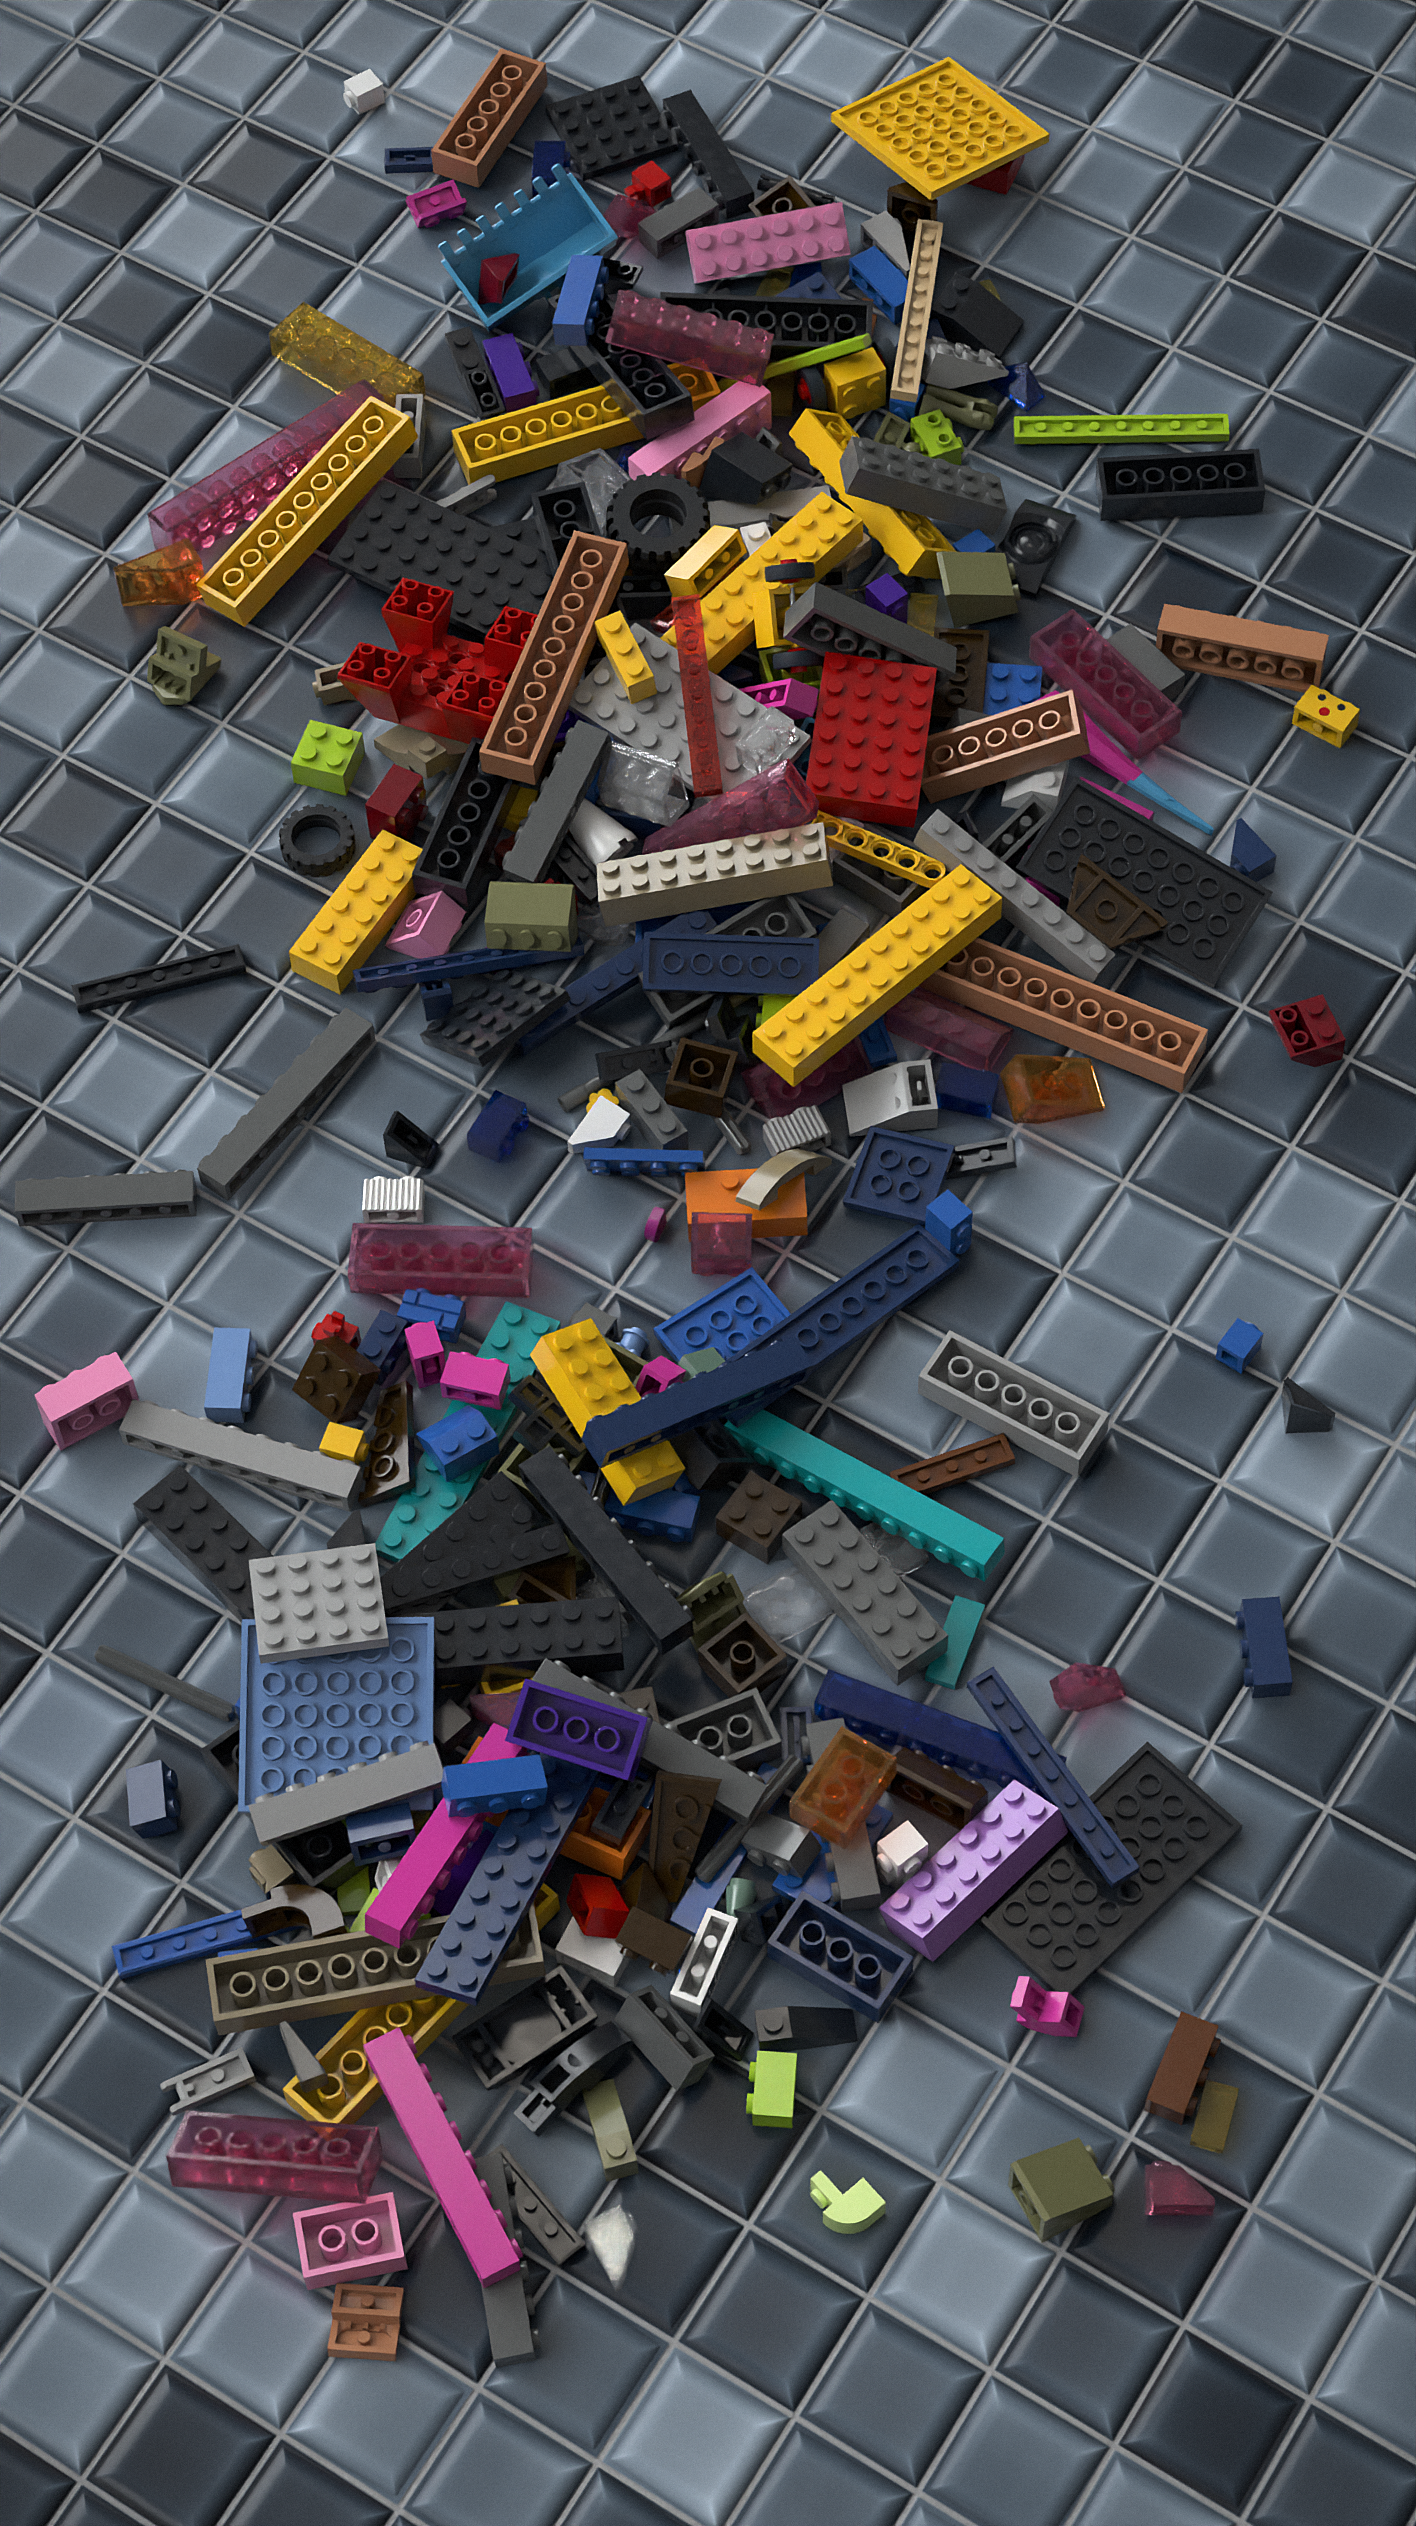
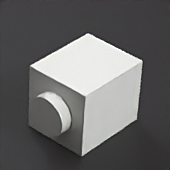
[343,69,385,115]

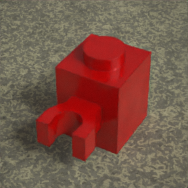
[624,160,672,208]
[311,1311,361,1350]

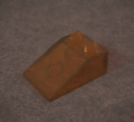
[113,538,204,606]
[1000,1054,1105,1124]

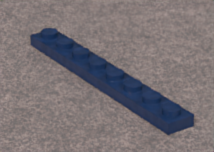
[353,936,585,993]
[967,1667,1140,1888]

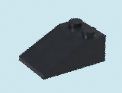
[930,273,1024,360]

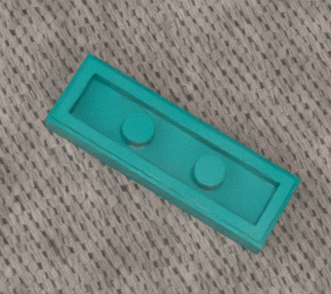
[925,1595,985,1690]

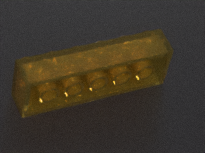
[269,302,426,408]

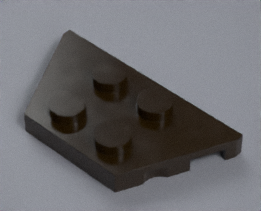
[1066,854,1169,950]

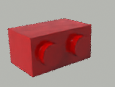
[566,1873,630,1939]

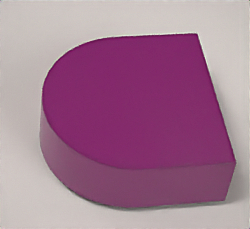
[644,1206,667,1243]

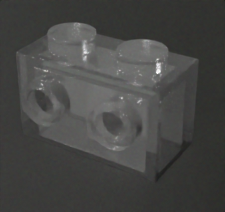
[735,705,796,777]

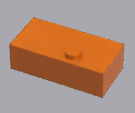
[685,1168,808,1242]

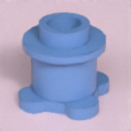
[616,1327,650,1357]

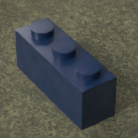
[1235,1596,1293,1698]

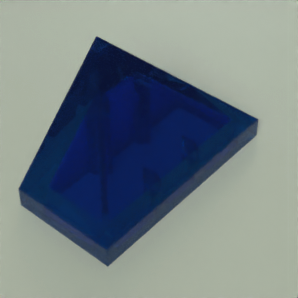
[988,362,1045,412]

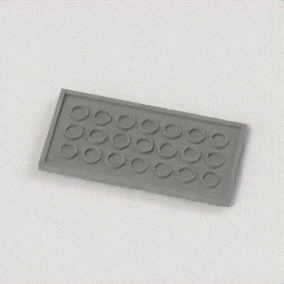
[568,623,812,823]

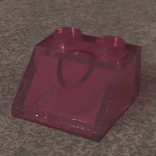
[691,1212,753,1277]

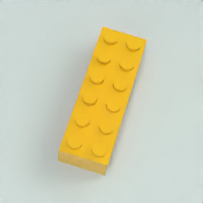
[289,829,423,995]
[530,1318,685,1506]

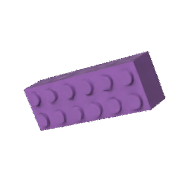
[879,1780,1068,1962]

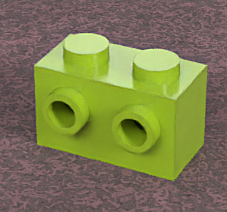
[910,409,964,465]

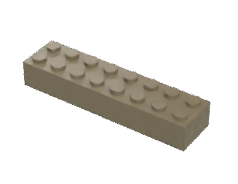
[597,822,833,927]

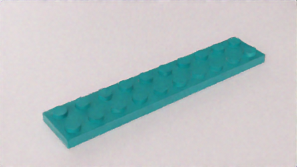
[375,1301,561,1563]

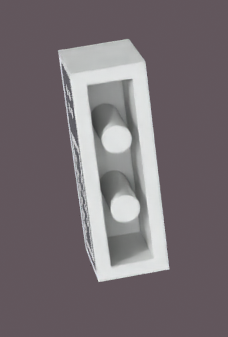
[670,1907,739,2018]

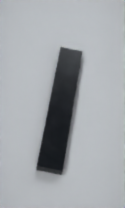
[71,944,247,1014]

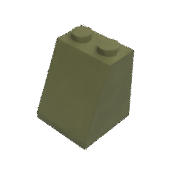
[936,551,1021,628]
[1008,2137,1115,2243]

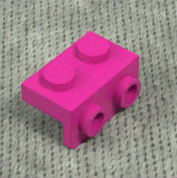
[406,179,467,228]

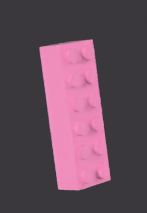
[685,202,851,284]
[628,374,772,481]

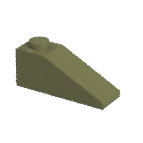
[582,2079,639,2182]

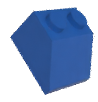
[416,1405,500,1482]

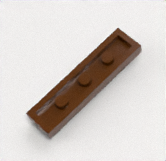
[889,1433,1015,1495]

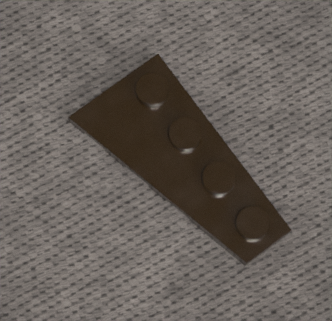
[358,1381,416,1507]
[648,1770,722,1903]

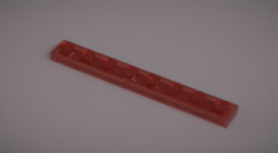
[671,594,723,798]

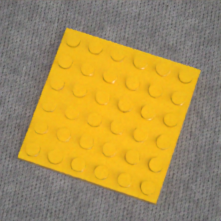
[831,57,1050,200]

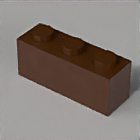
[1144,2011,1222,2125]

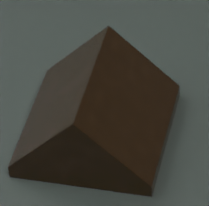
[748,175,816,217]
[887,182,938,236]

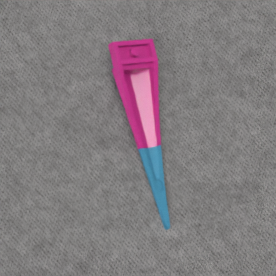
[1034,690,1214,836]

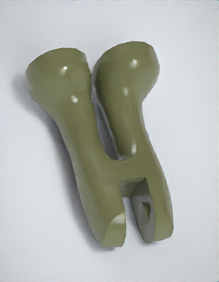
[919,383,998,430]

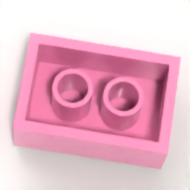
[34,1352,139,1451]
[293,2192,408,2290]

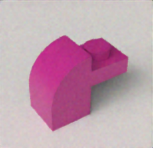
[1010,1976,1085,2037]

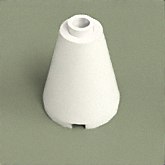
[569,798,638,867]

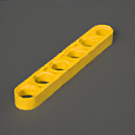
[793,806,946,888]

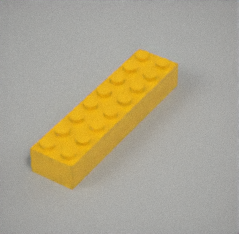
[788,408,957,579]

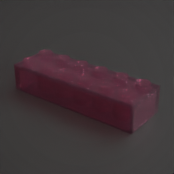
[605,290,774,387]
[1029,609,1182,760]
[642,758,820,855]
[348,1223,534,1298]
[166,2110,383,2204]

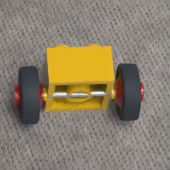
[796,338,897,419]
[752,559,823,673]

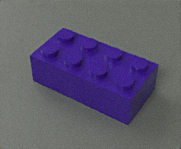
[505,1678,653,1782]

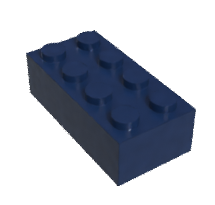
[767,1890,914,2023]

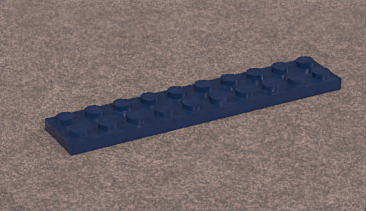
[712,1223,960,1428]
[414,1753,603,2006]

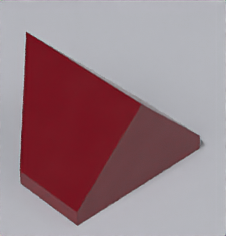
[478,253,520,304]

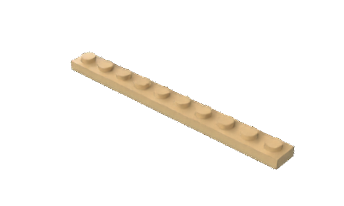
[890,219,944,402]

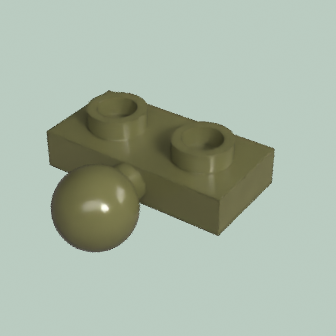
[873,411,922,454]

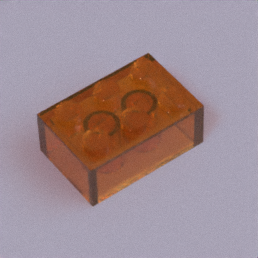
[789,1726,897,1849]

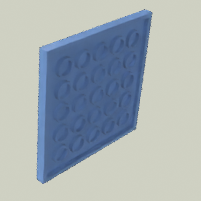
[238,1617,435,1813]

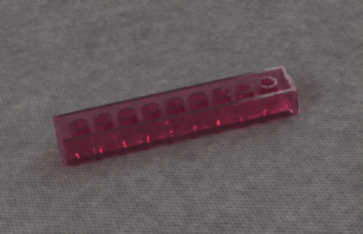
[147,379,384,568]

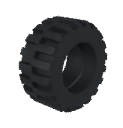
[606,472,710,575]

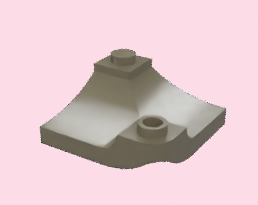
[374,724,486,779]

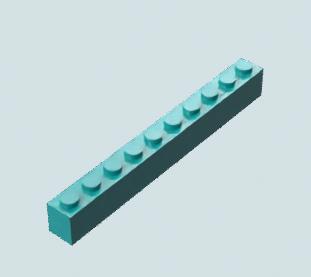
[724,1409,1005,1582]

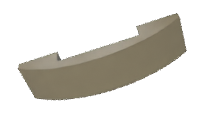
[736,1149,832,1210]

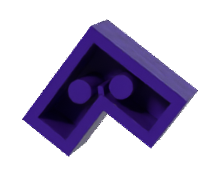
[866,573,908,624]

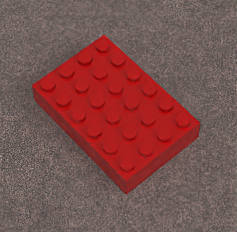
[802,651,937,828]

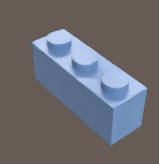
[204,1327,258,1423]

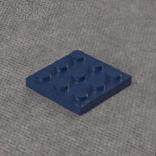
[843,1126,956,1226]

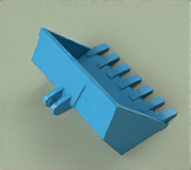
[438,163,618,332]

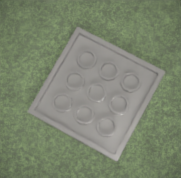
[249,1543,389,1664]

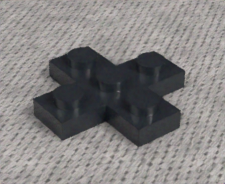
[507,1374,587,1459]

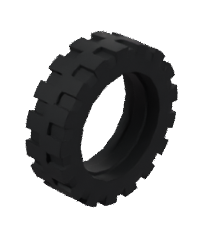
[279,804,356,878]

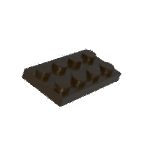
[930,627,989,723]

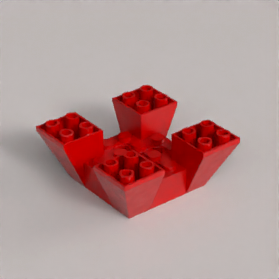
[337,578,538,744]

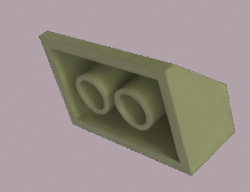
[485,881,579,952]

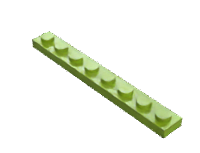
[1014,414,1230,444]

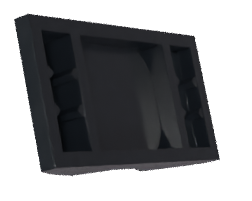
[995,499,1076,598]
[451,1965,598,2091]

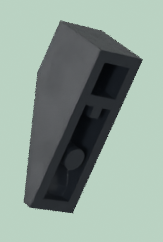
[755,2006,858,2052]

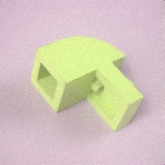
[810,2170,886,2234]

